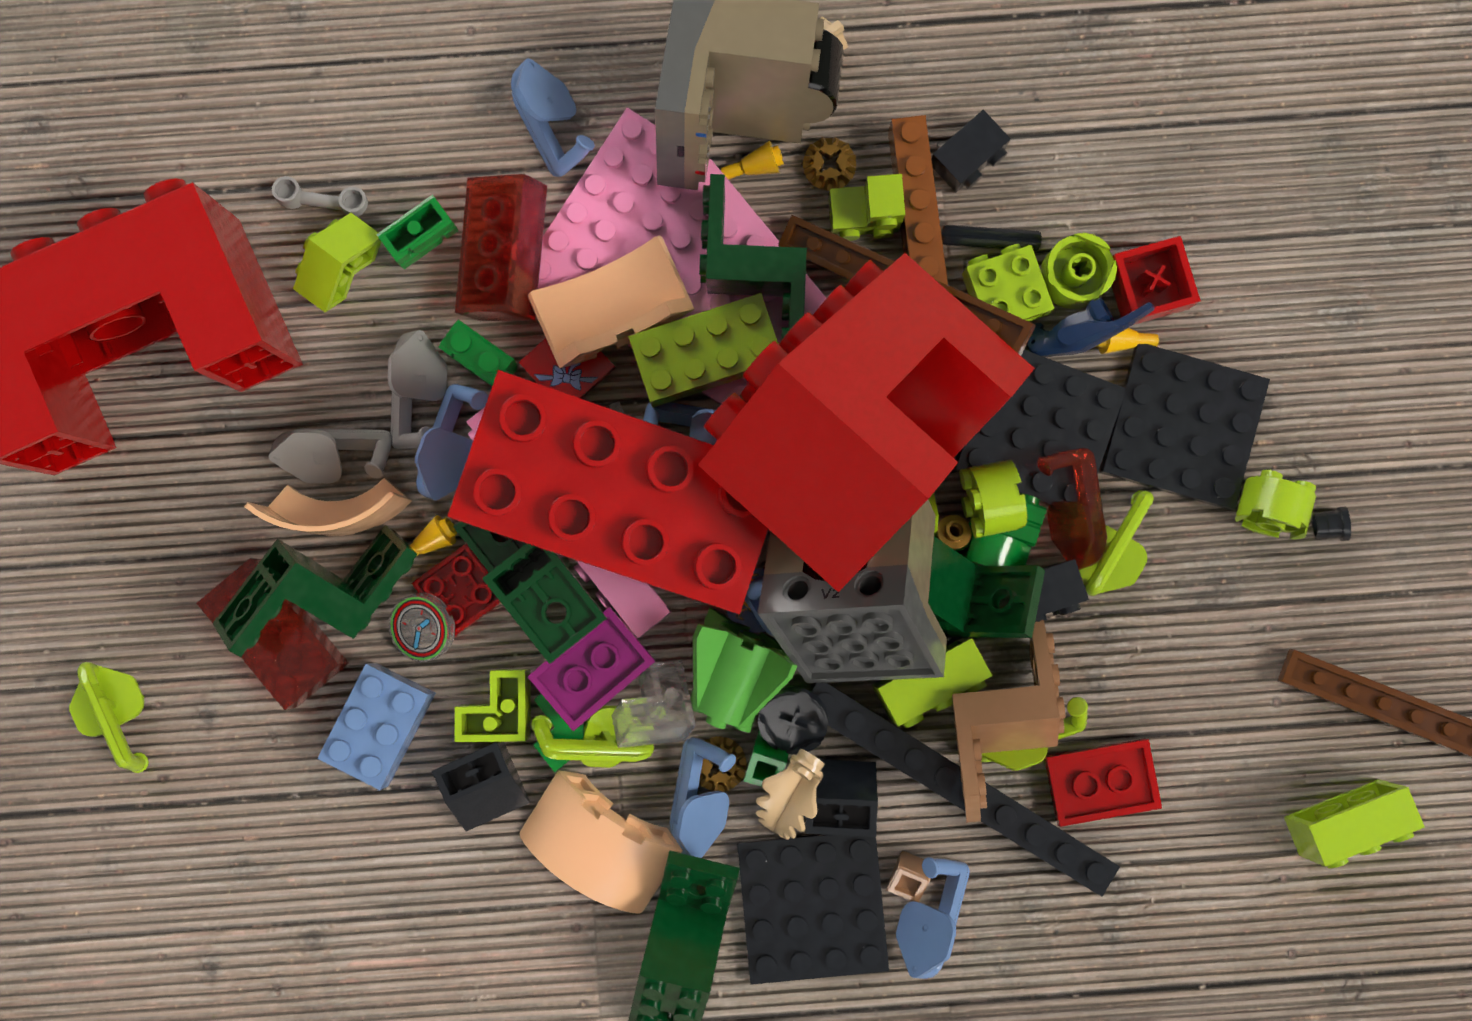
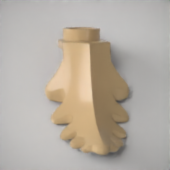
[755,749,825,840]

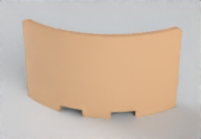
[528,236,694,368]
[244,478,412,536]
[520,770,683,914]

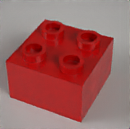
[1111,236,1201,326]

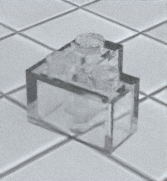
[612,660,696,748]

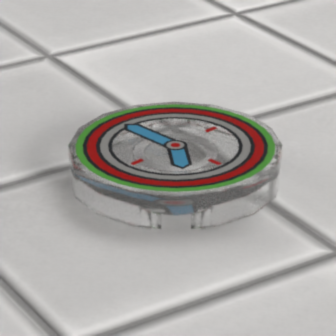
[389,592,455,662]

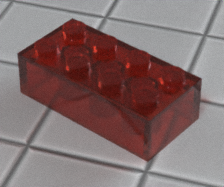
[455,174,548,321]
[196,558,349,710]

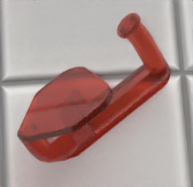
[1037,448,1107,570]

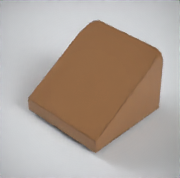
[886,851,931,902]

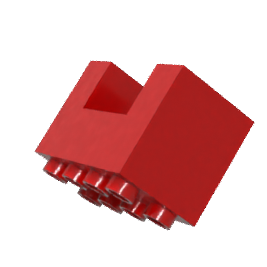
[0,178,303,476]
[698,253,1035,592]
[447,370,768,615]

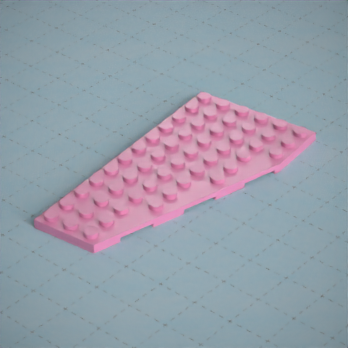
[518,108,826,405]

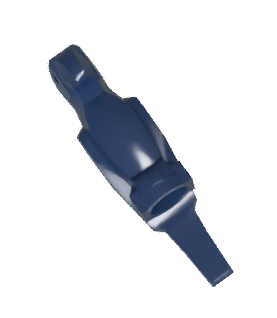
[1027,298,1155,358]

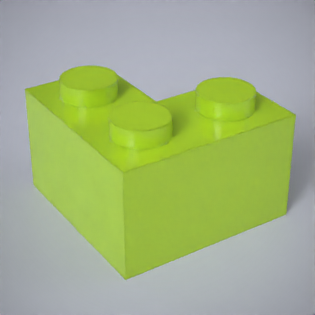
[828,174,905,241]
[293,213,381,313]
[455,669,531,742]

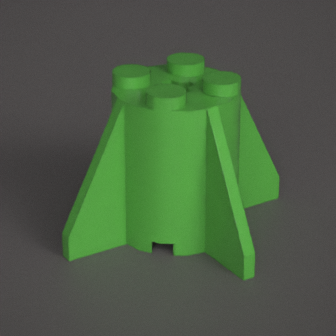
[686,608,798,733]

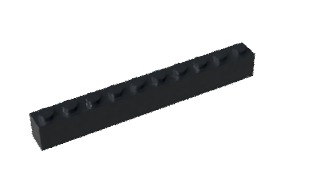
[809,682,1120,897]

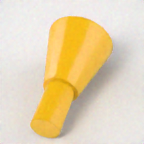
[721,140,784,180]
[1096,328,1159,354]
[409,515,457,556]

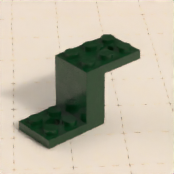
[699,174,807,340]
[453,522,608,664]
[213,525,418,657]
[928,536,1045,638]
[628,851,740,1021]

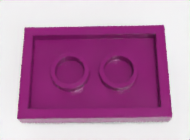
[527,607,655,731]

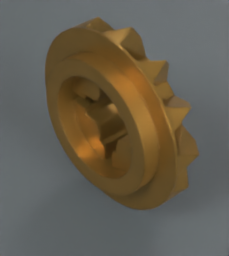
[803,137,856,191]
[699,736,747,792]

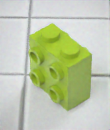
[962,244,1054,322]

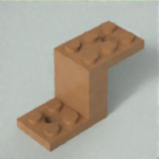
[952,620,1066,823]

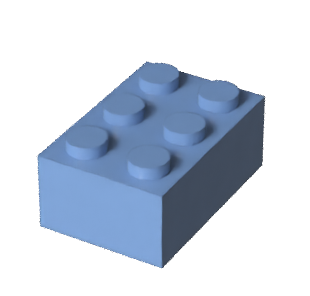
[317,662,436,790]

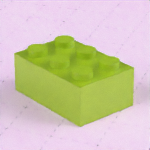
[872,637,992,728]
[1284,779,1425,869]

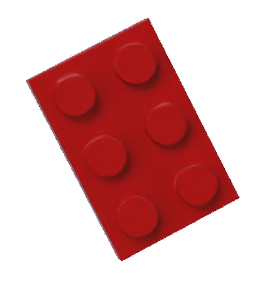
[1044,738,1162,827]

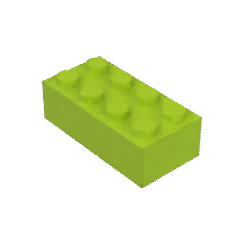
[628,293,778,408]

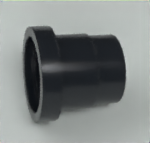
[1312,506,1351,541]

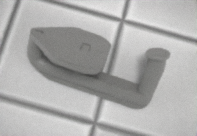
[388,330,447,450]
[269,428,392,484]

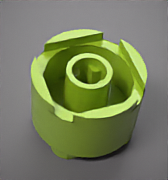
[1040,233,1117,309]
[959,460,1027,538]
[1235,470,1316,540]

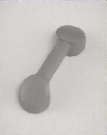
[272,176,368,217]

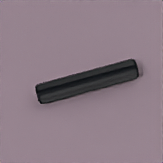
[941,225,1042,251]

